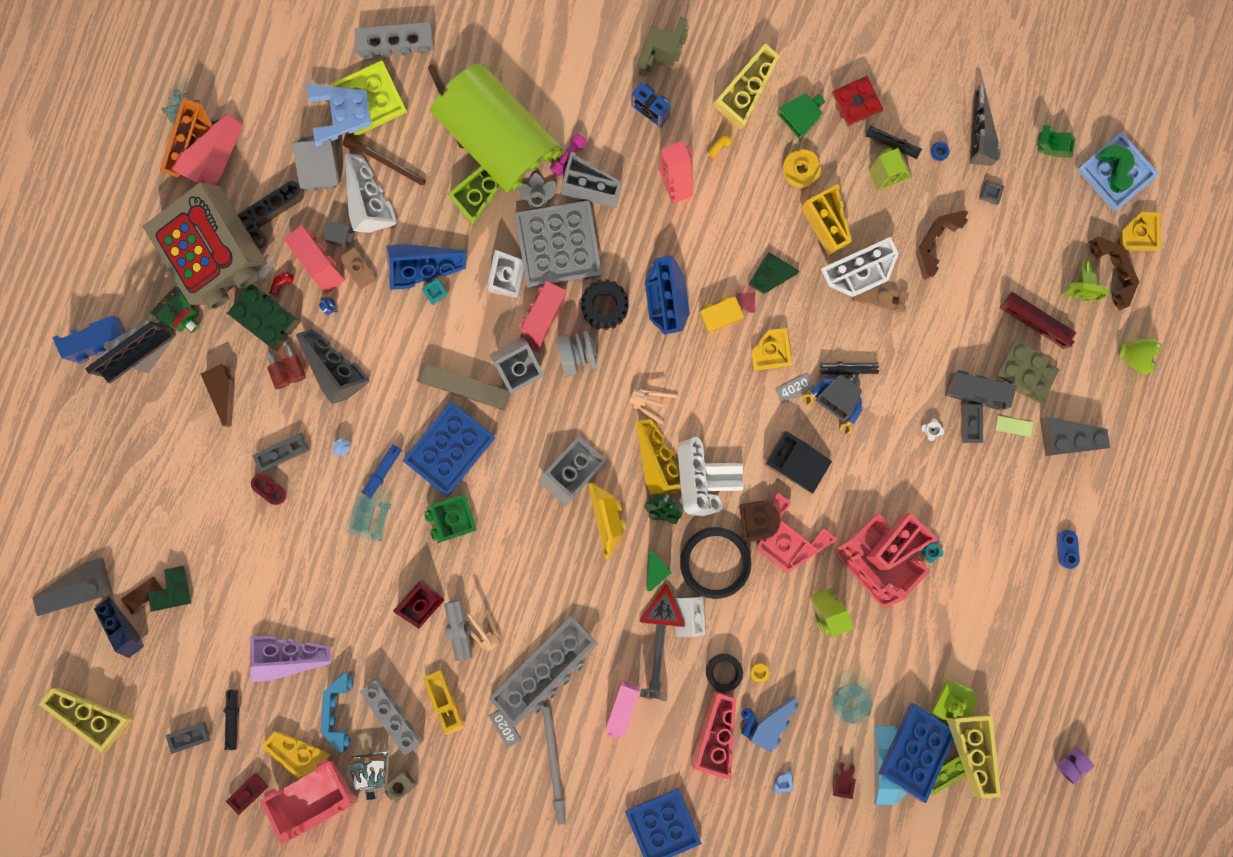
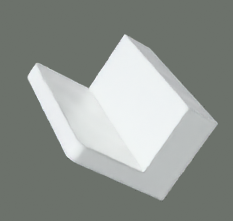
[705,463,744,491]
[674,596,706,637]

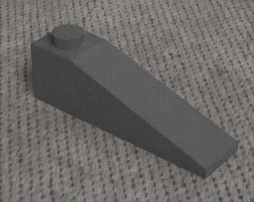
[970,84,1001,166]
[296,329,370,404]

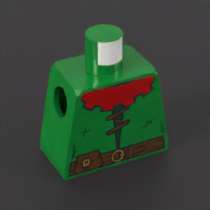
[149,286,200,333]

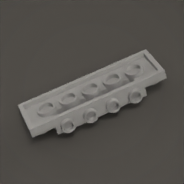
[489,616,598,727]

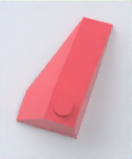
[172,114,243,185]

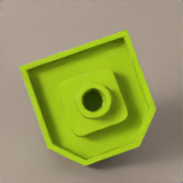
[1061,260,1109,301]
[930,679,977,721]

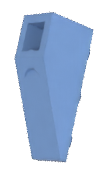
[749,696,798,752]

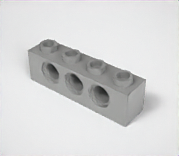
[355,22,434,59]
[359,678,424,756]

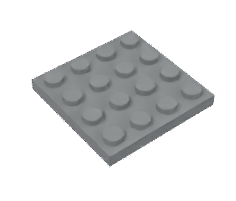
[515,201,602,288]

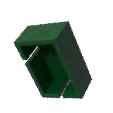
[227,284,301,351]

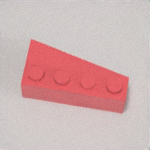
[659,141,693,204]
[690,689,736,780]

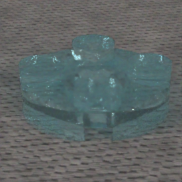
[833,684,873,724]

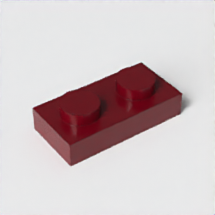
[226,773,269,815]

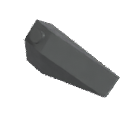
[32,558,113,616]

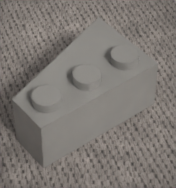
[561,151,622,208]

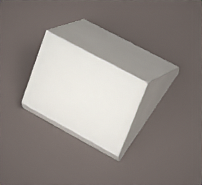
[487,250,524,298]

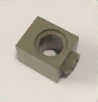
[384,769,417,802]

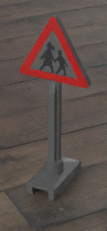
[639,584,685,702]

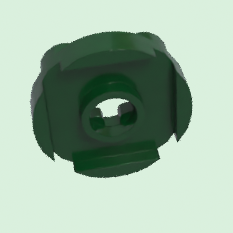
[644,494,684,524]

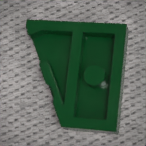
[748,252,799,295]

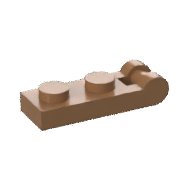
[852,286,909,313]

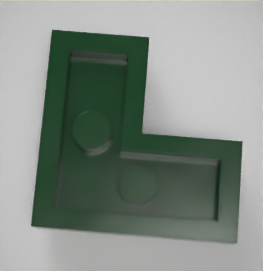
[147,566,191,612]

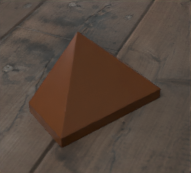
[121,576,163,614]

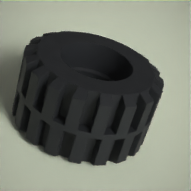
[581,279,629,330]

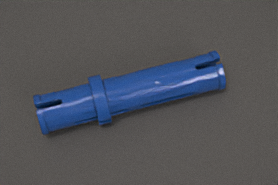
[361,444,403,499]

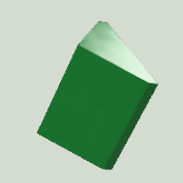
[646,550,672,591]

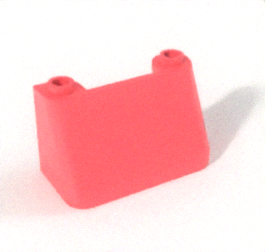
[836,513,930,607]
[260,759,358,844]

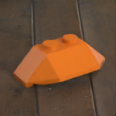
[160,97,212,178]

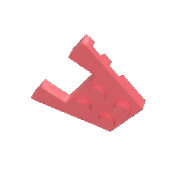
[756,492,837,573]

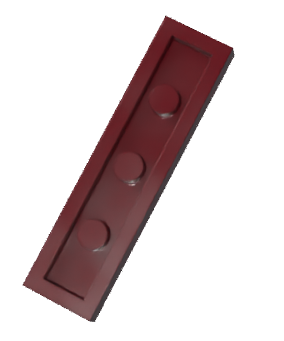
[1000,292,1077,349]

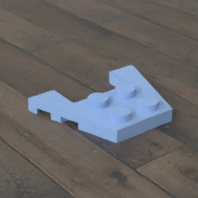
[307,84,372,146]

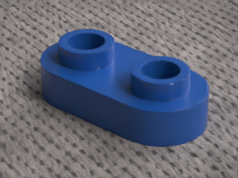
[1056,530,1080,569]

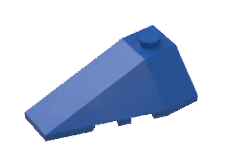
[386,244,466,290]

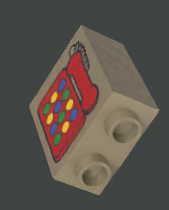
[142,182,267,310]

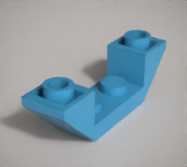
[321,671,354,753]

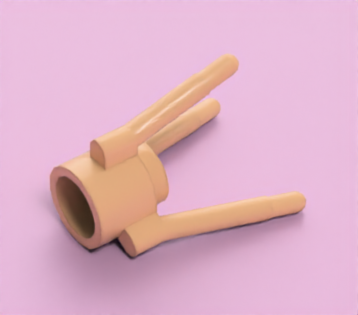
[630,388,678,424]
[467,610,500,652]

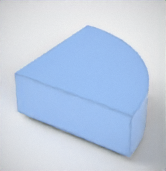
[773,770,794,793]

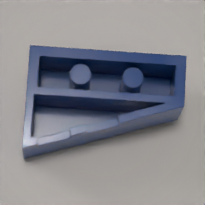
[52,316,126,364]

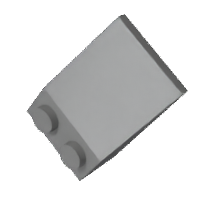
[537,435,607,507]

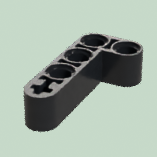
[238,181,304,249]

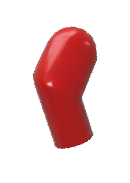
[269,272,294,296]

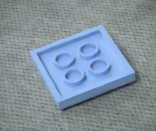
[1077,132,1159,212]

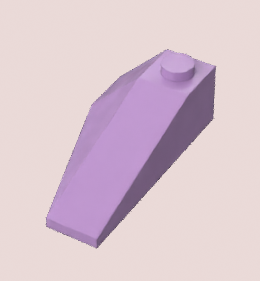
[250,635,331,682]

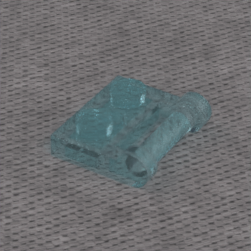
[347,495,391,541]

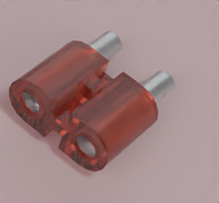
[266,345,306,389]

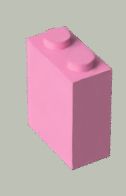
[605,681,640,738]

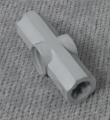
[444,600,473,661]

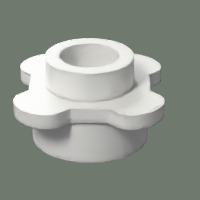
[921,418,944,441]

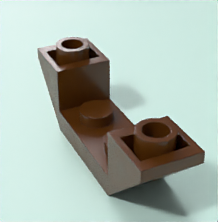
[916,210,968,280]
[1089,236,1139,311]

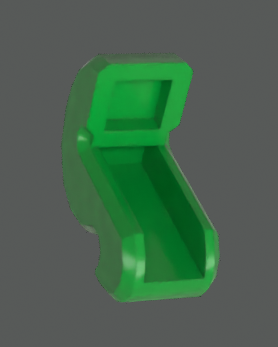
[1095,145,1135,193]

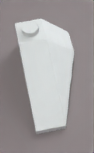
[345,153,397,233]

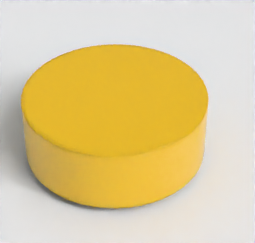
[750,662,770,683]

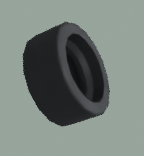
[706,653,743,692]

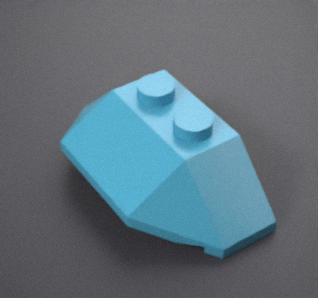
[874,726,908,805]

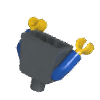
[802,374,862,434]

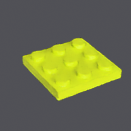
[331,60,407,136]

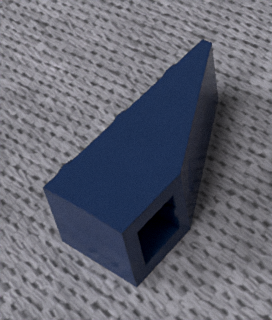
[94,597,144,658]

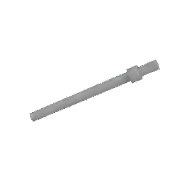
[543,706,565,825]

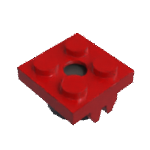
[832,75,883,127]

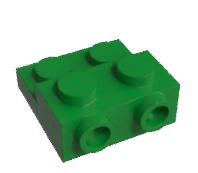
[424,494,477,544]

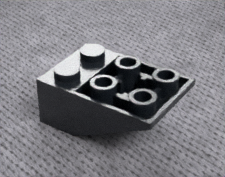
[763,431,832,494]

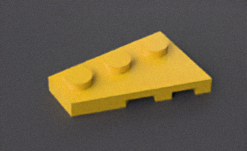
[261,731,332,779]

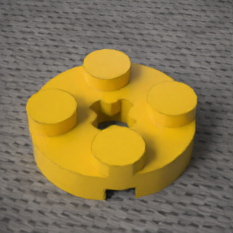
[782,149,821,189]

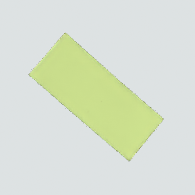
[995,416,1033,437]

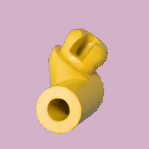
[707,135,733,159]

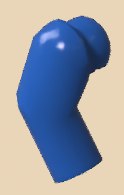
[741,708,757,738]

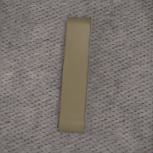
[417,363,511,410]

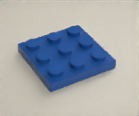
[625,788,702,857]

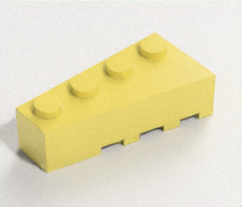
[713,43,779,130]
[39,688,133,752]
[946,715,1001,799]

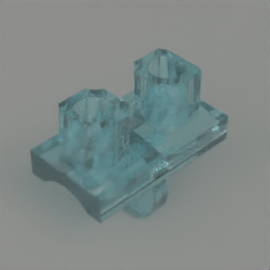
[162,89,200,123]

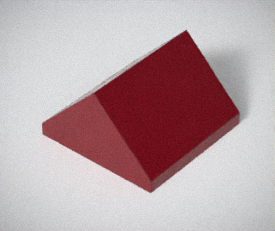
[393,580,444,629]

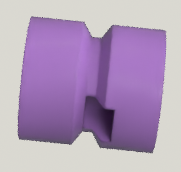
[1056,747,1094,785]

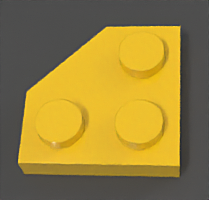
[1120,212,1161,251]
[751,328,792,371]

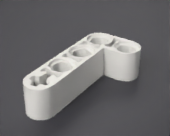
[677,437,722,516]

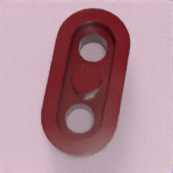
[251,474,287,505]

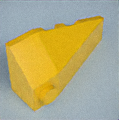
[636,419,681,496]

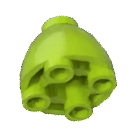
[1119,338,1162,376]

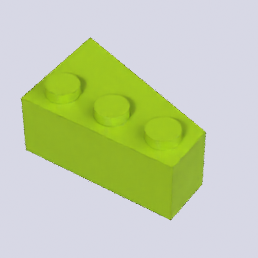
[869,148,912,191]
[810,588,855,637]

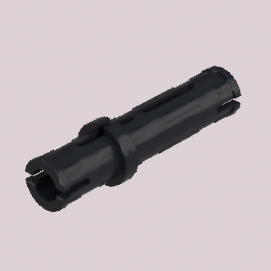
[865,125,922,160]
[820,361,879,376]
[223,690,240,750]

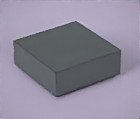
[980,180,1005,205]

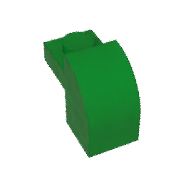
[1037,125,1076,158]

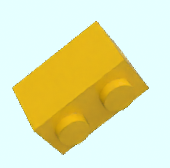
[699,296,744,334]

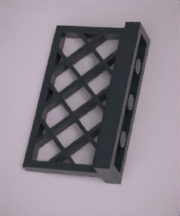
[85,321,174,384]

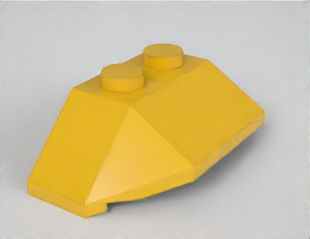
[588,482,626,559]

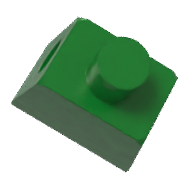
[777,93,825,141]

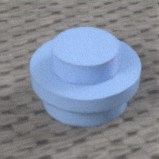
[332,438,351,456]

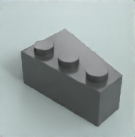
[945,370,1017,411]
[1040,417,1110,456]

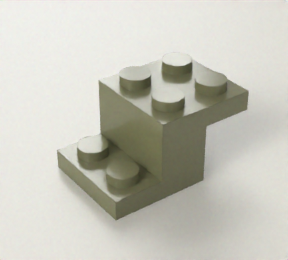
[639,16,689,77]
[996,341,1060,404]

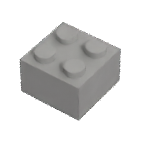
[490,337,544,394]

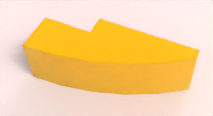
[423,670,465,735]

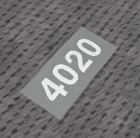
[775,373,814,403]
[489,711,521,748]

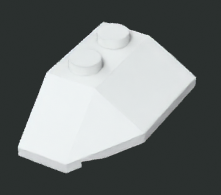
[820,237,899,297]

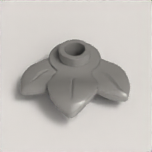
[519,173,556,210]

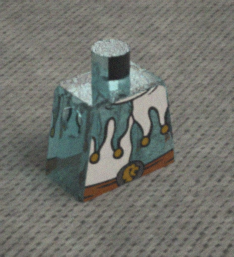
[347,752,388,800]

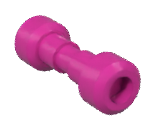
[550,133,587,176]

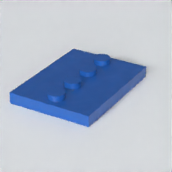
[402,402,496,497]
[878,703,954,803]

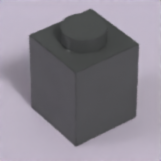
[323,221,354,248]

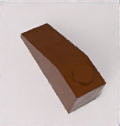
[200,364,234,427]

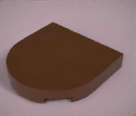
[739,501,781,543]

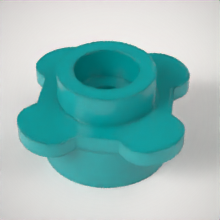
[920,541,943,563]

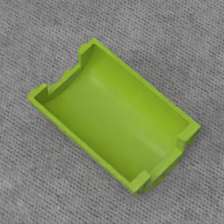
[429,63,563,194]

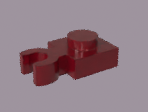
[832,762,856,799]

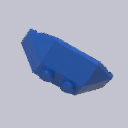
[645,255,690,335]

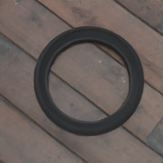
[680,527,751,599]

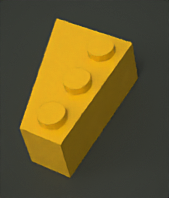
[800,184,852,256]

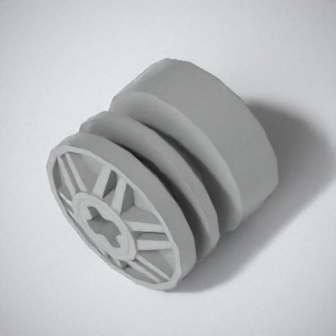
[556,330,597,377]

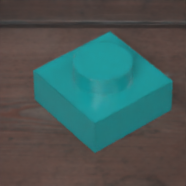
[422,279,448,305]

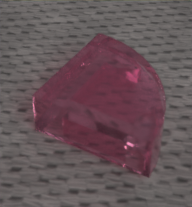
[736,293,755,313]

